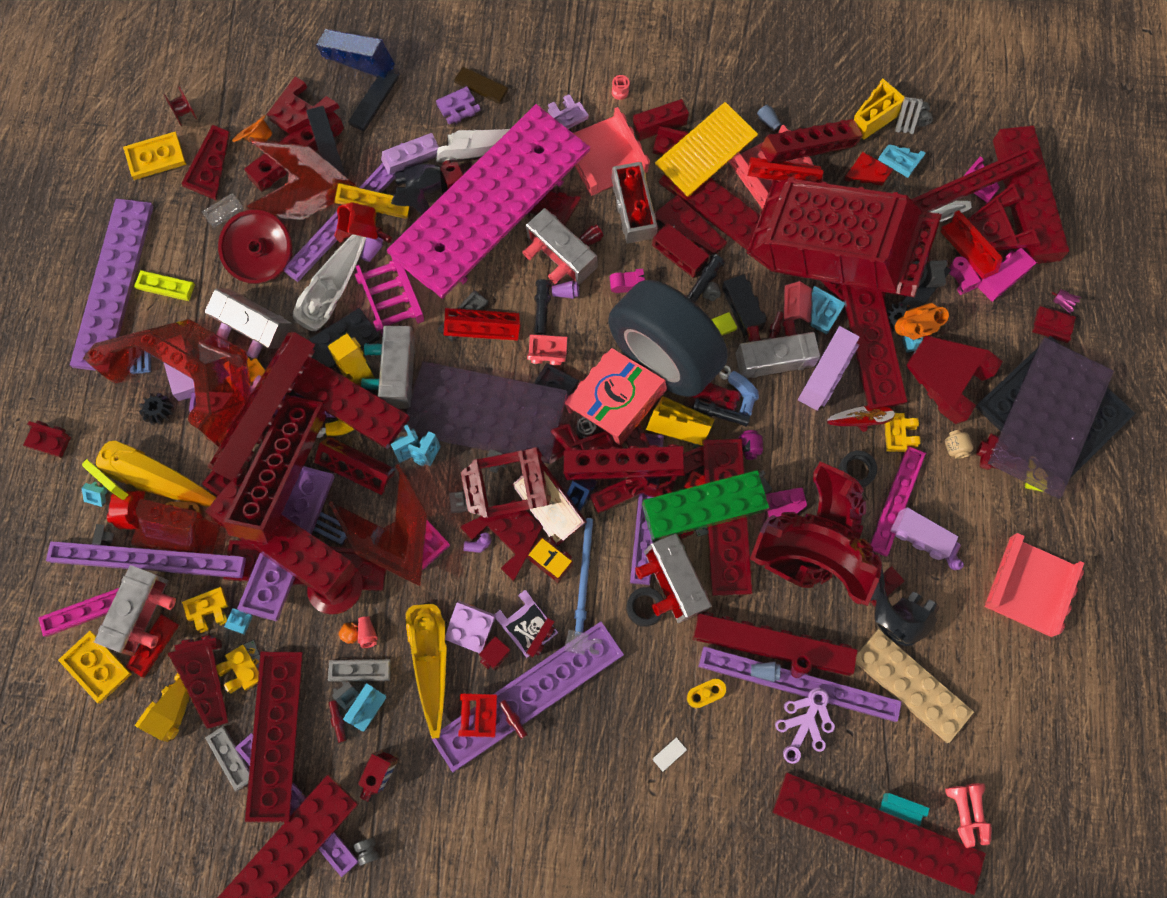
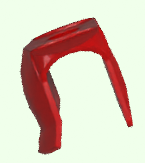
[334,202,378,243]

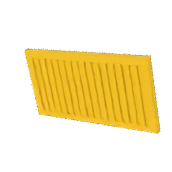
[655,102,758,197]

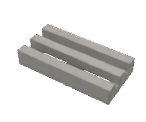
[896,97,923,134]

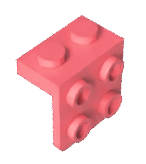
[527,334,567,365]

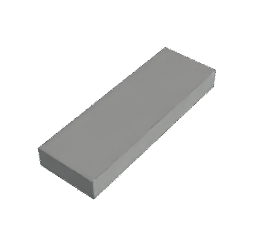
[328,659,391,682]
[205,726,250,791]

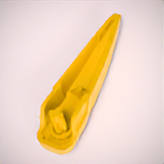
[96,441,217,507]
[406,604,447,739]

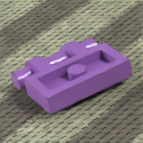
[436,87,481,125]

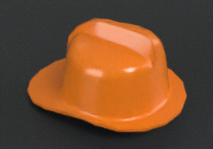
[232,115,272,145]

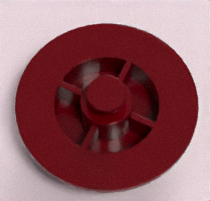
[307,569,363,615]

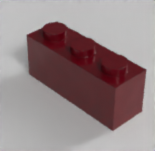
[632,99,689,141]
[652,223,709,278]

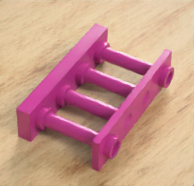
[355,256,424,336]

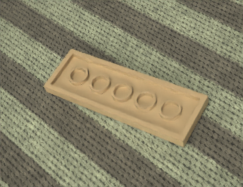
[856,629,974,743]

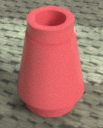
[358,616,378,648]

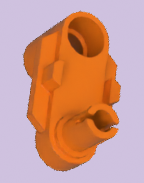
[895,303,949,340]

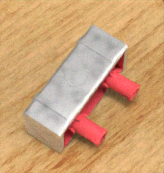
[522,208,598,284]
[94,565,176,656]

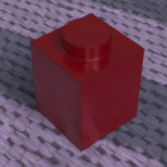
[479,637,511,670]

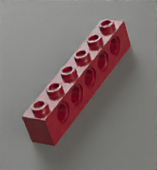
[244,112,344,192]
[760,119,863,163]
[564,444,685,480]

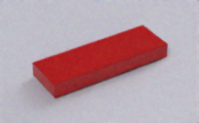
[125,614,180,678]

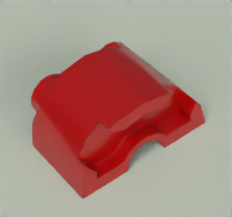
[107,491,145,529]

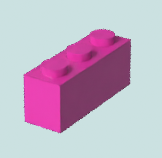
[977,248,1037,302]

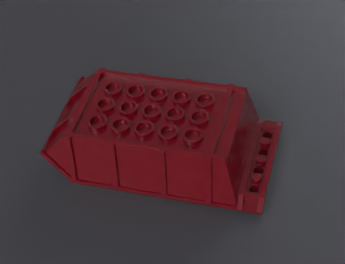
[747,177,942,297]

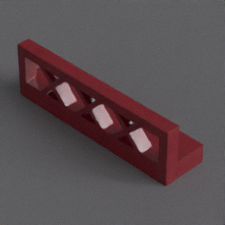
[314,437,396,495]

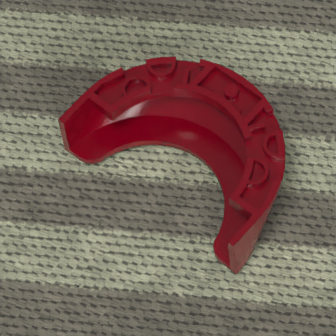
[764,461,866,588]
[750,512,882,606]

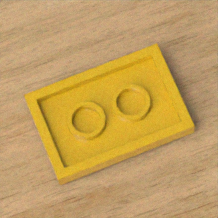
[123,131,186,180]
[58,631,132,704]

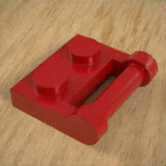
[458,694,497,738]

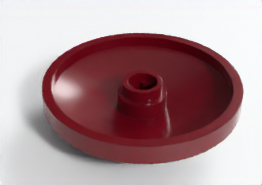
[218,210,293,284]

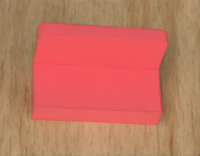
[784,281,812,323]

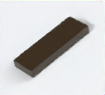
[454,67,508,104]

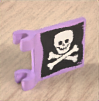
[494,590,558,658]

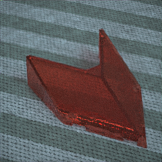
[246,137,359,220]
[329,464,427,586]

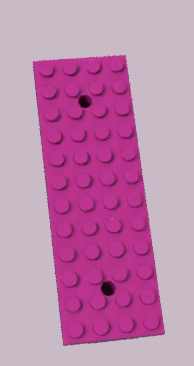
[387,104,590,299]

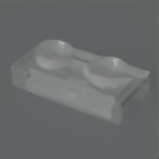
[202,193,244,228]

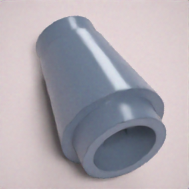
[757,104,782,131]
[751,662,780,682]

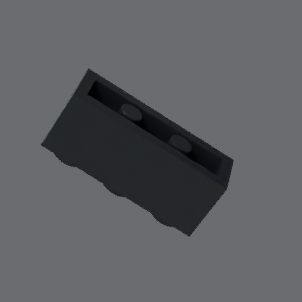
[722,274,767,336]

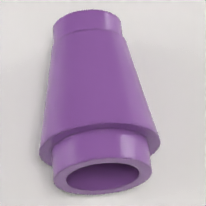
[360,237,383,262]
[552,281,579,299]

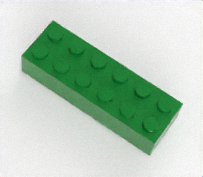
[642,470,769,542]

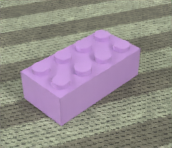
[798,326,859,411]

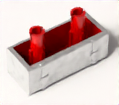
[611,162,658,243]
[635,533,712,623]

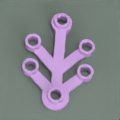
[775,688,835,764]

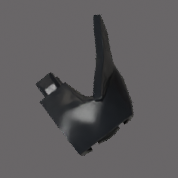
[391,164,444,215]
[870,569,939,646]

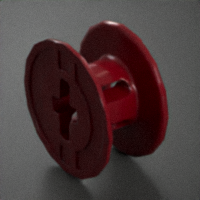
[163,86,197,127]

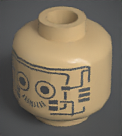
[945,430,973,459]

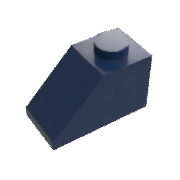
[567,479,597,513]

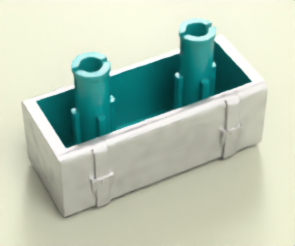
[361,326,415,409]

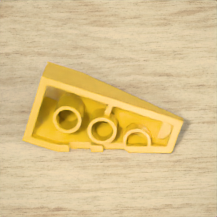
[134,673,190,742]

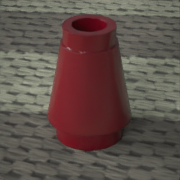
[579,224,604,246]
[790,654,812,678]

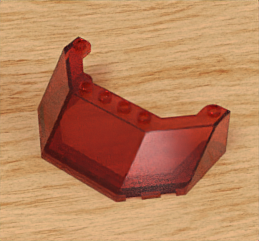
[82,319,252,447]

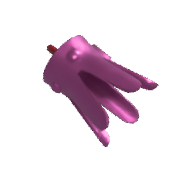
[1052,289,1081,314]

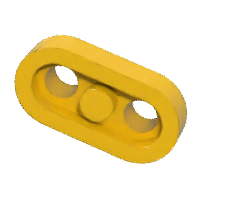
[687,679,726,708]

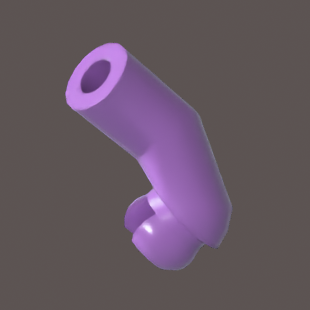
[464,533,491,553]
[946,542,963,570]

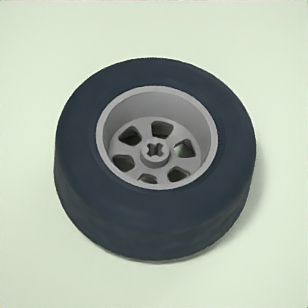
[608,280,728,397]

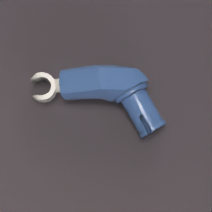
[719,366,759,416]

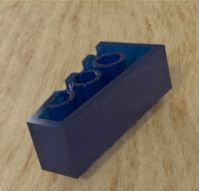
[316,29,395,78]

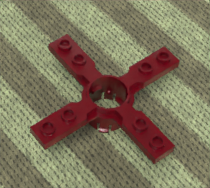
[590,424,704,540]

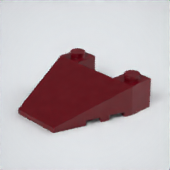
[906,336,1003,424]

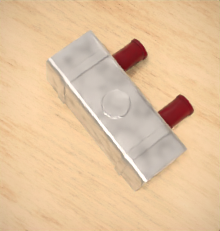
[736,320,820,378]

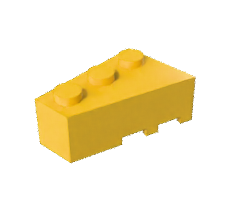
[854,78,904,139]
[328,333,375,387]
[646,396,715,445]

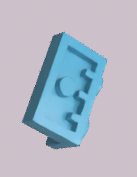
[391,425,420,463]
[407,431,441,467]
[343,683,386,732]

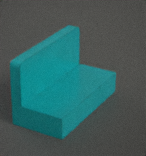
[880,793,930,826]

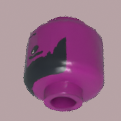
[738,430,763,460]

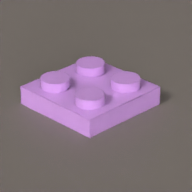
[445,601,496,653]

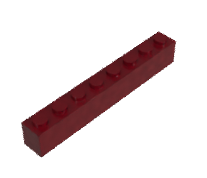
[692,612,858,676]

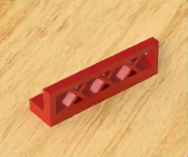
[747,157,823,183]
[940,210,1003,279]
[444,308,520,341]

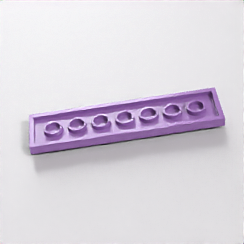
[237,466,334,621]

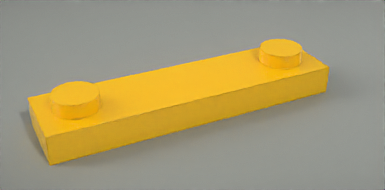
[335,183,409,219]

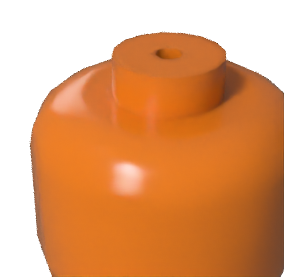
[339,622,358,644]

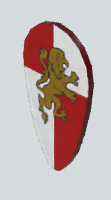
[827,406,895,432]

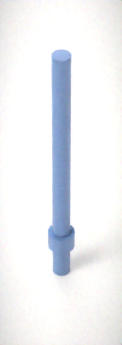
[574,518,593,636]

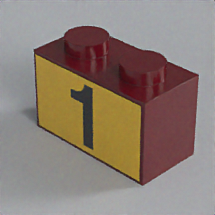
[527,537,573,583]

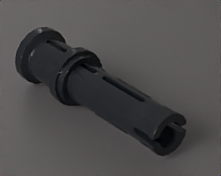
[687,254,725,303]
[534,279,552,335]
[692,396,750,427]

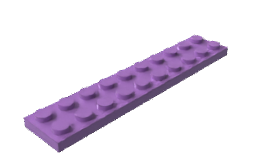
[70,199,154,372]
[431,622,624,773]

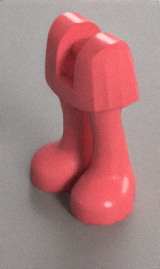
[945,783,991,848]

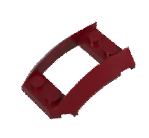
[461,447,551,518]

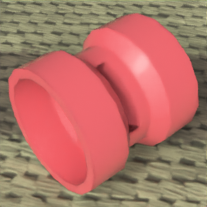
[612,75,630,100]

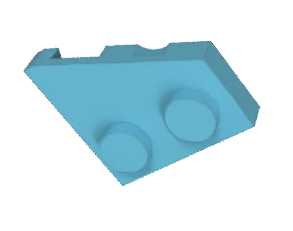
[878,145,925,178]
[811,286,845,335]

